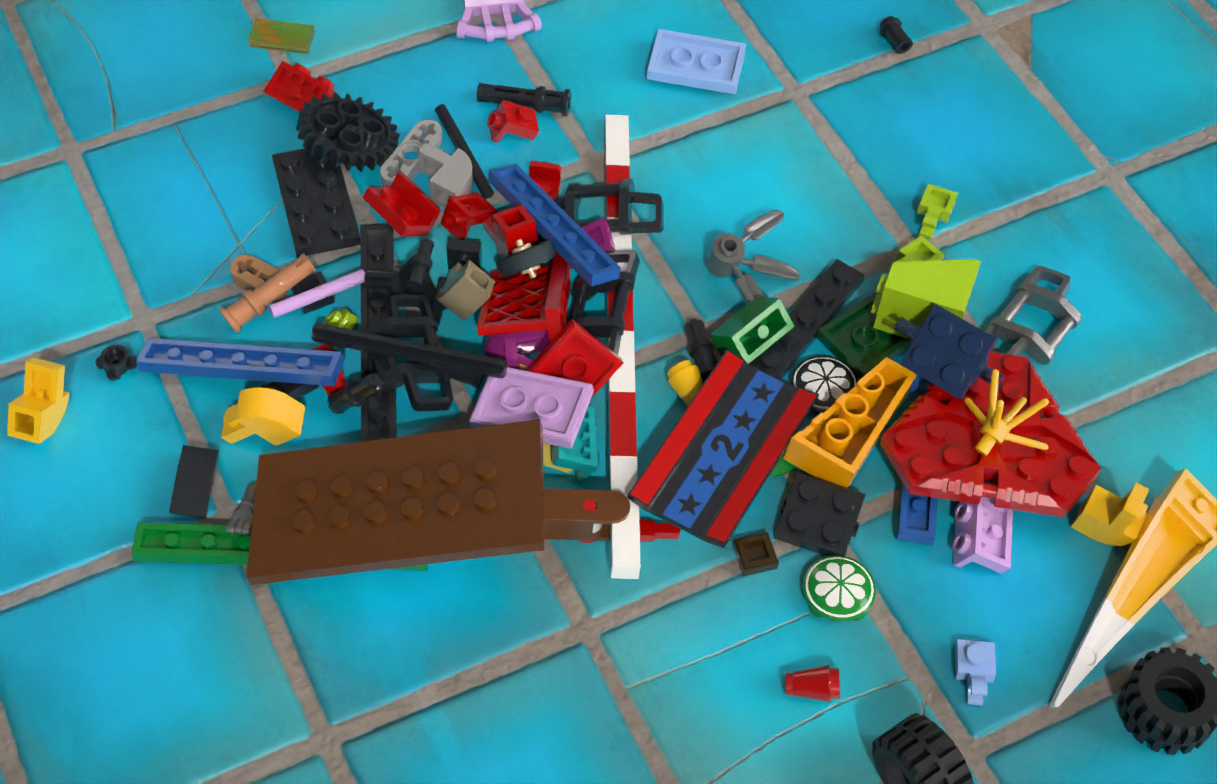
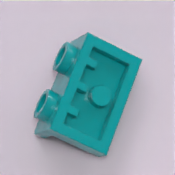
[552,406,600,483]

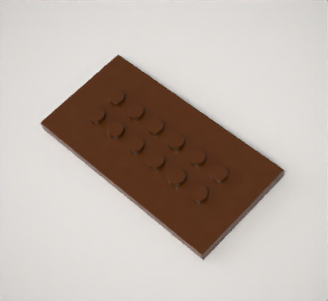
[246,419,544,585]

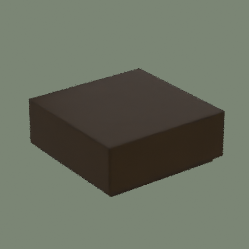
[732,532,779,577]

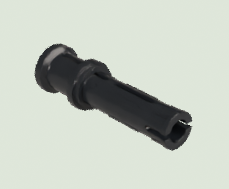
[477,82,572,117]

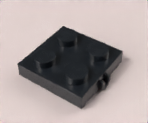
[774,472,866,557]

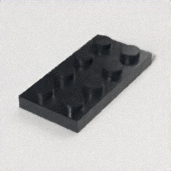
[272,148,361,258]

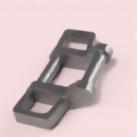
[984,266,1082,365]

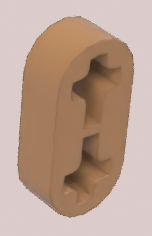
[230,255,288,302]

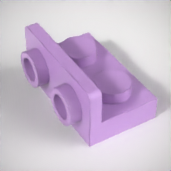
[952,497,1013,574]

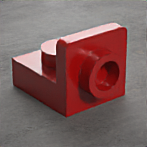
[529,161,562,200]
[441,192,498,240]

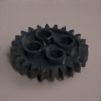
[296,93,399,172]

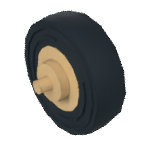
[496,239,556,278]

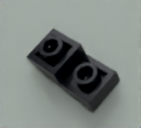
[169,445,219,519]

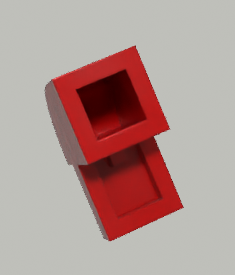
[482,204,538,259]

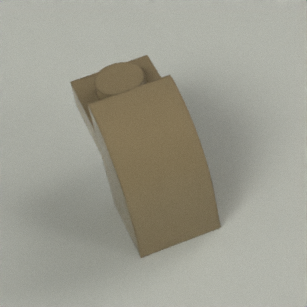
[435,260,495,320]

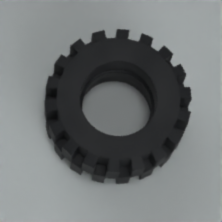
[1118,647,1217,755]
[872,713,974,784]

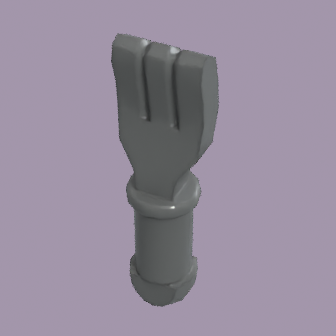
[226,484,256,535]

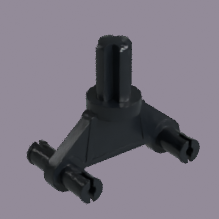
[364,238,447,326]

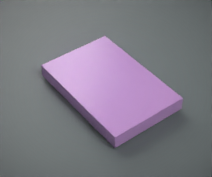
[469,367,594,449]

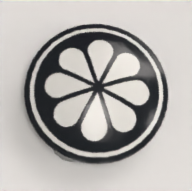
[791,356,858,413]

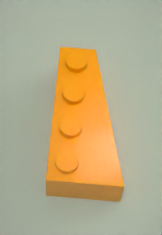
[783,357,917,488]

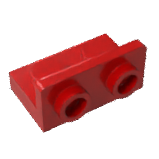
[263,61,336,113]
[362,173,441,236]

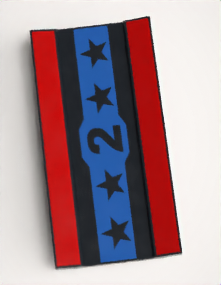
[627,349,819,548]

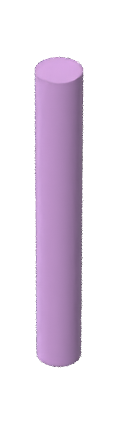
[269,269,365,318]

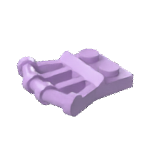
[457,0,542,42]

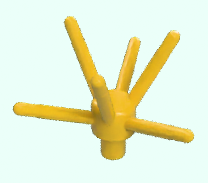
[964,369,1049,456]

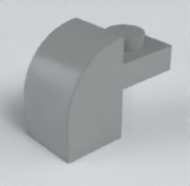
[418,143,473,209]

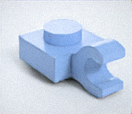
[955,639,996,706]

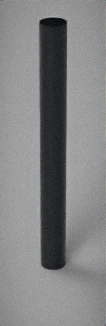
[435,104,494,199]

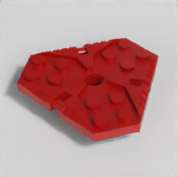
[880,352,1101,518]

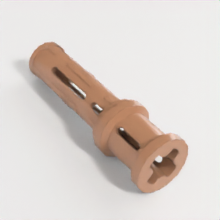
[219,254,316,334]

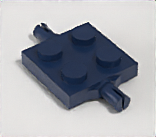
[894,304,1005,400]

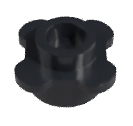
[95,345,137,381]

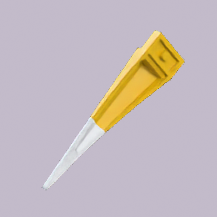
[1049,468,1217,708]

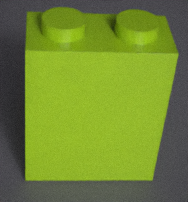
[871,259,981,340]

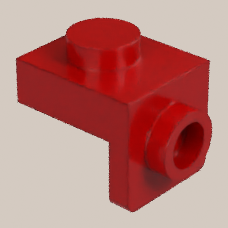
[487,100,539,143]

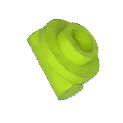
[323,309,359,347]

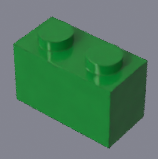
[710,297,794,364]

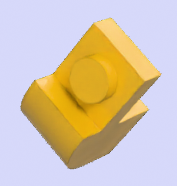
[7,357,69,444]
[221,388,305,446]
[1071,482,1149,546]

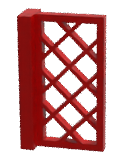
[477,253,571,341]

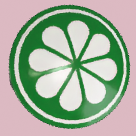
[803,556,876,621]

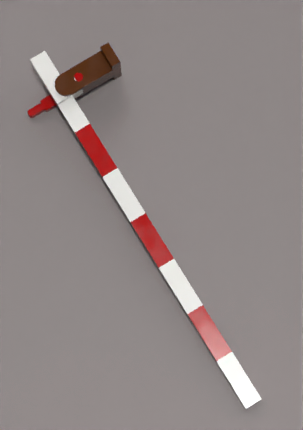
[544,115,681,579]

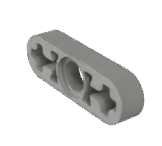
[380,119,442,187]

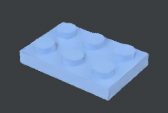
[647,29,746,95]

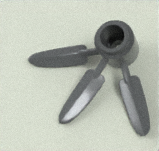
[706,210,800,303]

